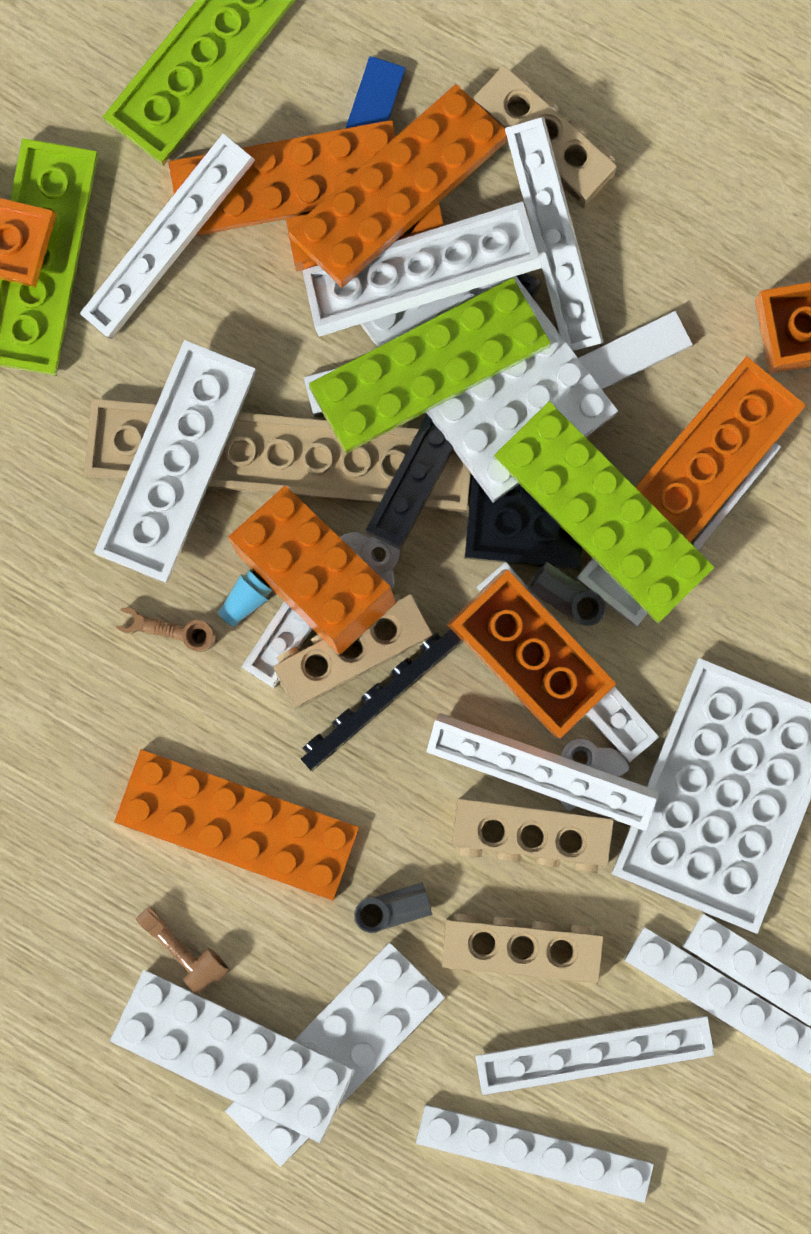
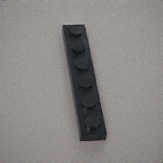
[301,629,463,771]

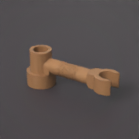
[116,608,216,652]
[136,906,230,995]

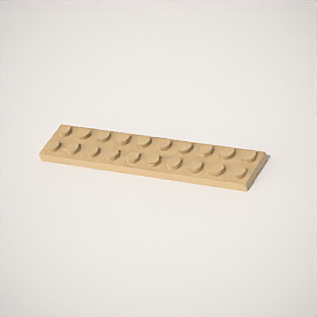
[84,399,470,512]

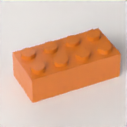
[755,282,811,374]
[228,485,396,655]
[447,569,617,739]

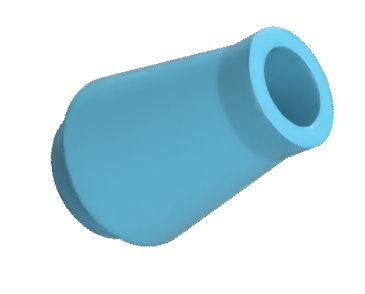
[217,569,272,627]

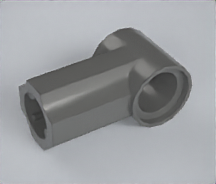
[527,562,606,626]
[353,882,432,933]

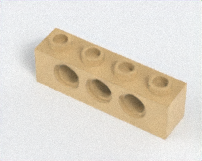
[473,65,617,208]
[273,593,433,710]
[452,799,613,873]
[441,913,603,983]

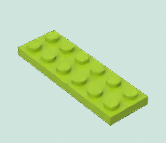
[102,0,296,166]
[0,138,99,376]
[309,277,551,454]
[493,401,715,623]

